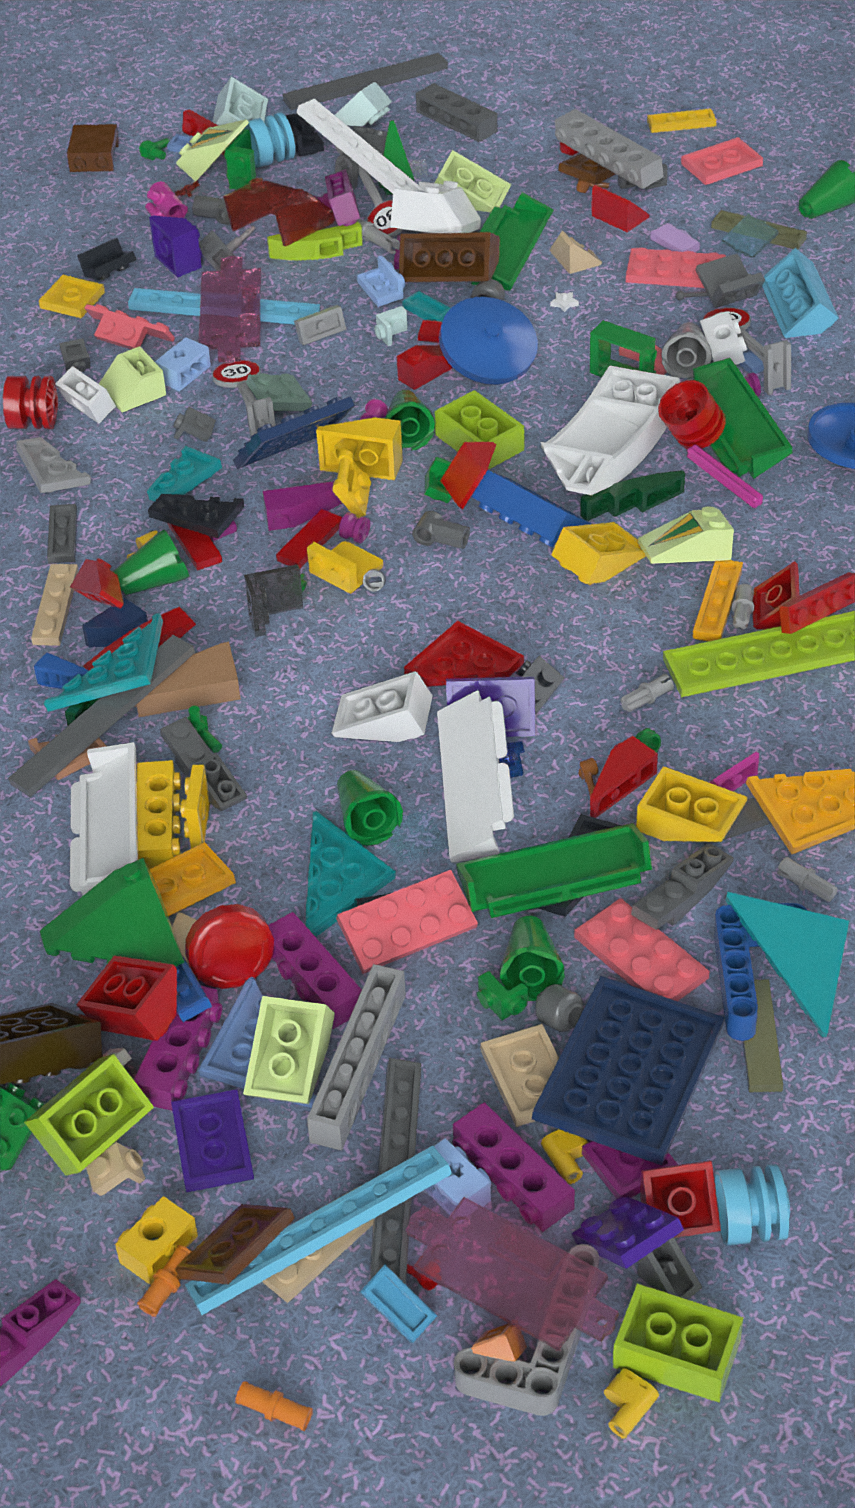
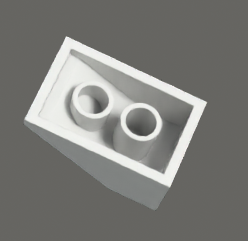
[332,671,433,742]

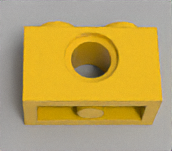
[115,1196,198,1285]

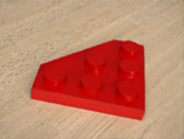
[404,621,524,687]

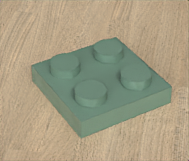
[246,373,313,411]

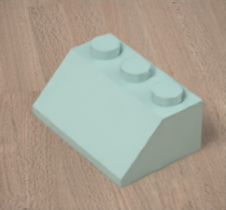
[213,77,268,140]
[335,82,392,126]

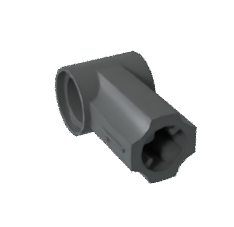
[192,195,242,225]
[412,511,470,549]

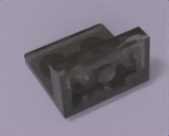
[244,565,303,637]

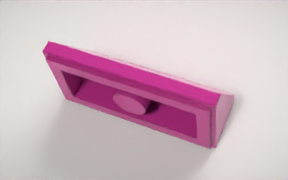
[709,752,759,791]

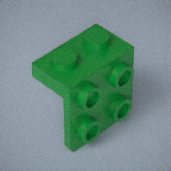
[224,129,257,194]
[0,1082,46,1171]

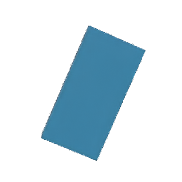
[359,1265,437,1343]

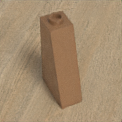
[134,641,241,717]

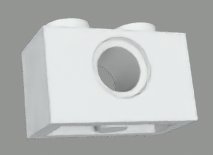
[700,311,747,365]
[55,366,116,423]

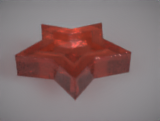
[174,180,200,198]

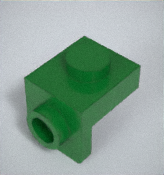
[424,457,452,503]
[477,971,528,1021]

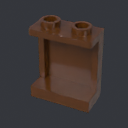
[67,124,120,172]

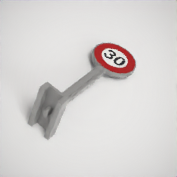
[334,145,403,237]
[702,308,791,395]
[212,360,276,440]

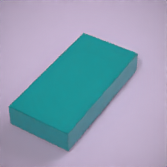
[402,291,450,322]

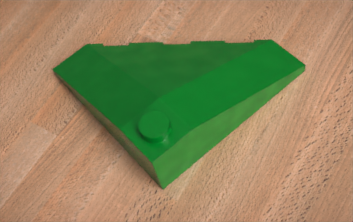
[40,858,185,967]

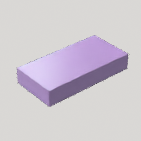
[650,223,700,252]

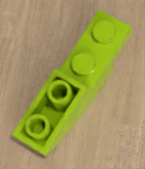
[267,221,363,260]

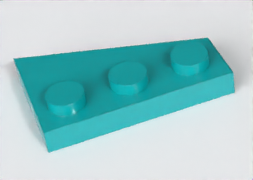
[147,446,222,501]

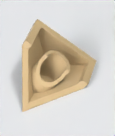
[549,231,603,274]

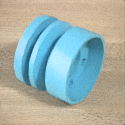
[243,112,295,168]
[714,1164,790,1246]

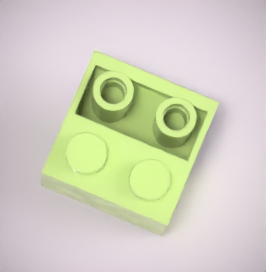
[99,346,166,412]

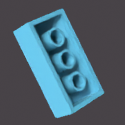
[762,248,839,338]

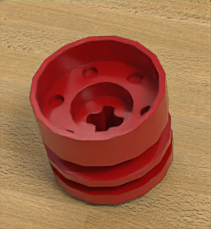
[3,376,58,429]
[658,380,726,449]

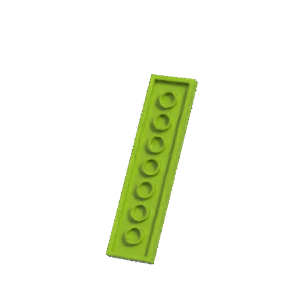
[663,611,855,697]

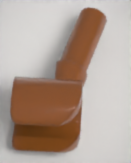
[576,179,610,193]
[578,758,598,796]

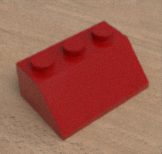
[76,956,177,1041]

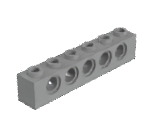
[554,109,664,189]
[307,964,406,1151]

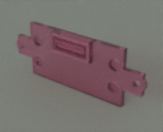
[199,256,262,364]
[405,1197,619,1351]

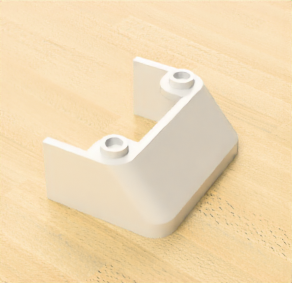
[390,181,481,233]

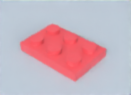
[681,137,763,185]

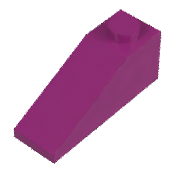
[262,481,343,531]

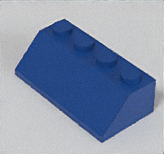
[472,470,592,547]

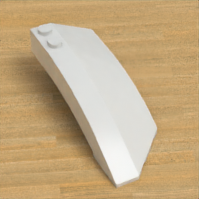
[541,366,680,495]

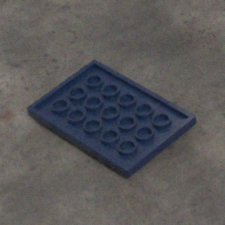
[532,976,725,1166]

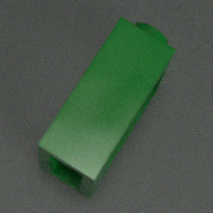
[590,320,657,377]

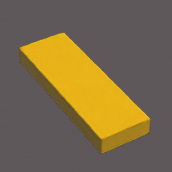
[647,108,716,133]

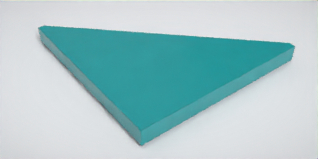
[44,613,163,712]
[305,811,396,937]
[725,891,850,1038]

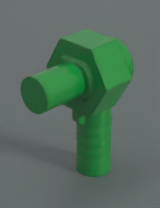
[139,138,170,161]
[187,706,222,753]

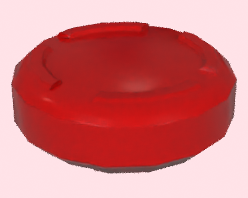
[185,904,274,989]

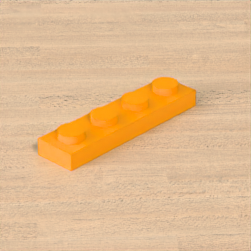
[693,560,743,641]

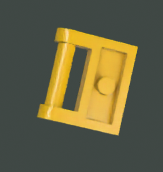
[333,450,371,518]

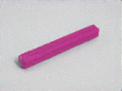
[687,445,763,508]

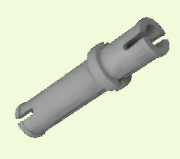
[356,218,400,254]

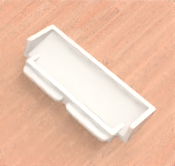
[437,690,514,863]
[70,742,138,896]

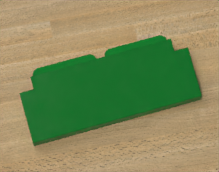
[471,192,554,291]
[693,358,793,479]
[456,823,652,918]

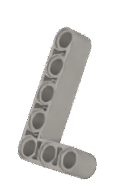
[454,1244,599,1416]

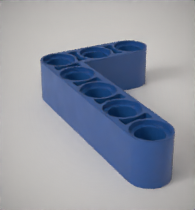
[714,903,808,1041]

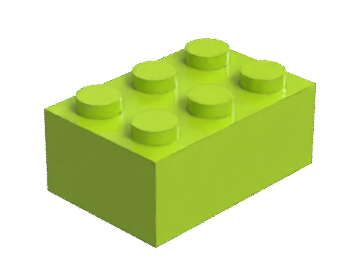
[435,390,524,470]
[25,1054,154,1175]
[613,1284,743,1403]

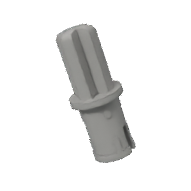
[732,584,754,630]
[620,674,674,712]
[777,857,838,902]

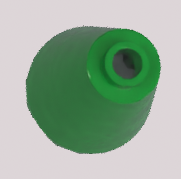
[798,160,855,219]
[385,390,435,450]
[113,529,190,596]
[337,770,403,846]
[500,916,565,1001]

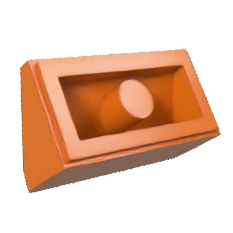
[472,1321,527,1361]

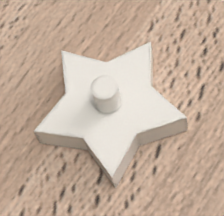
[551,292,579,312]

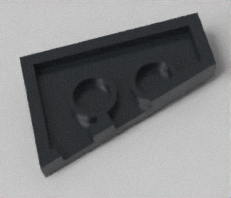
[148,493,245,538]

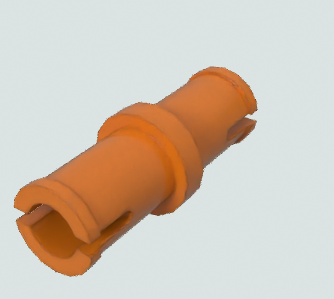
[137,1245,192,1317]
[235,1381,313,1431]

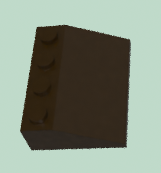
[0,1003,103,1088]

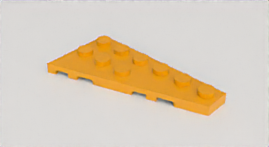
[746,769,855,855]

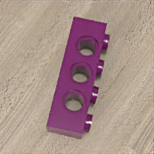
[325,169,360,226]
[268,912,362,1029]
[134,986,223,1111]
[452,1102,575,1232]

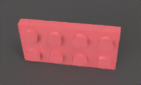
[626,248,726,288]
[336,870,478,974]
[574,898,710,1001]

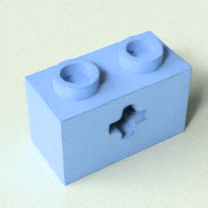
[155,337,211,391]
[425,1138,491,1224]

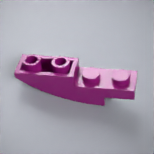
[0,1279,81,1387]

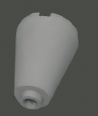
[661,322,712,380]

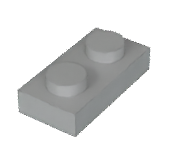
[294,305,346,345]

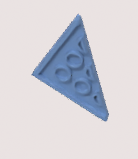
[199,977,317,1108]

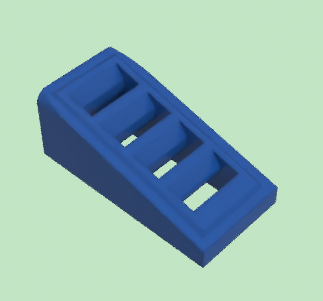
[34,653,89,689]

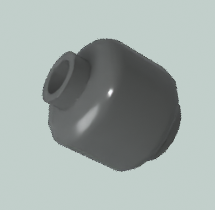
[471,279,505,301]
[535,984,584,1032]

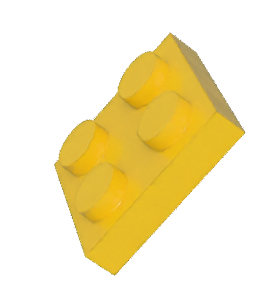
[39,275,105,318]
[181,765,210,849]

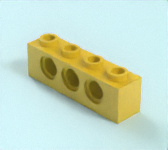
[137,760,181,869]

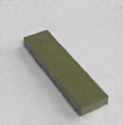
[711,210,807,250]
[743,979,783,1092]

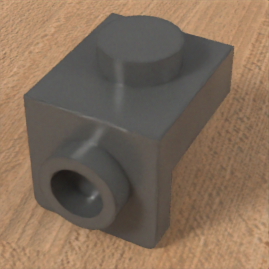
[59,338,91,372]
[173,406,216,442]

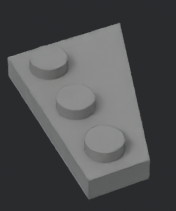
[16,437,91,493]

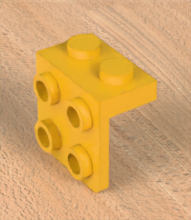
[307,541,384,594]

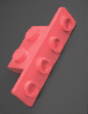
[84,304,175,349]

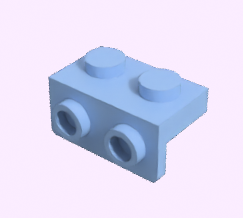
[357,255,405,307]

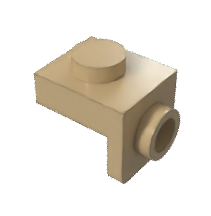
[86,1142,145,1196]

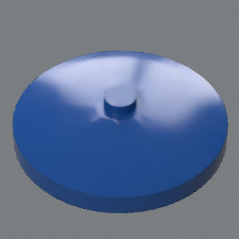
[439,297,538,385]
[807,402,855,469]

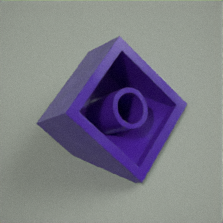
[149,216,202,278]

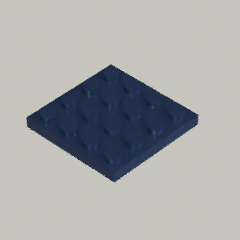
[233,396,355,469]

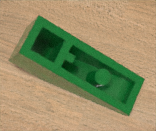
[378,120,414,196]

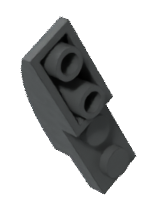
[160,717,247,811]
[631,843,734,930]

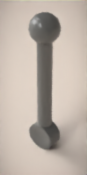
[676,291,708,300]

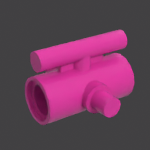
[145,181,188,218]

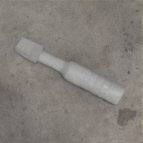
[226,226,255,252]

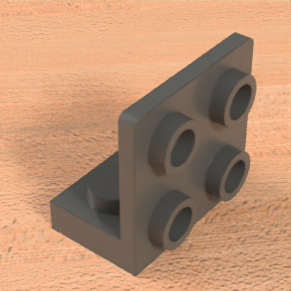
[695,254,765,308]

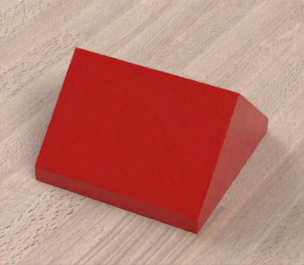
[592,185,650,233]
[440,442,497,509]
[752,561,800,630]
[640,1160,721,1238]

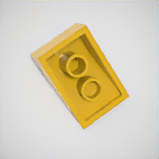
[316,417,403,480]
[551,522,646,585]
[636,766,747,842]

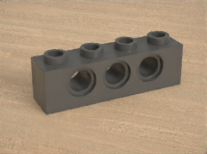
[416,83,497,142]

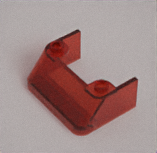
[223,178,336,247]

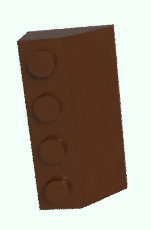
[399,232,500,283]

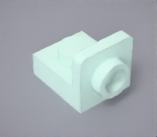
[374,306,407,346]

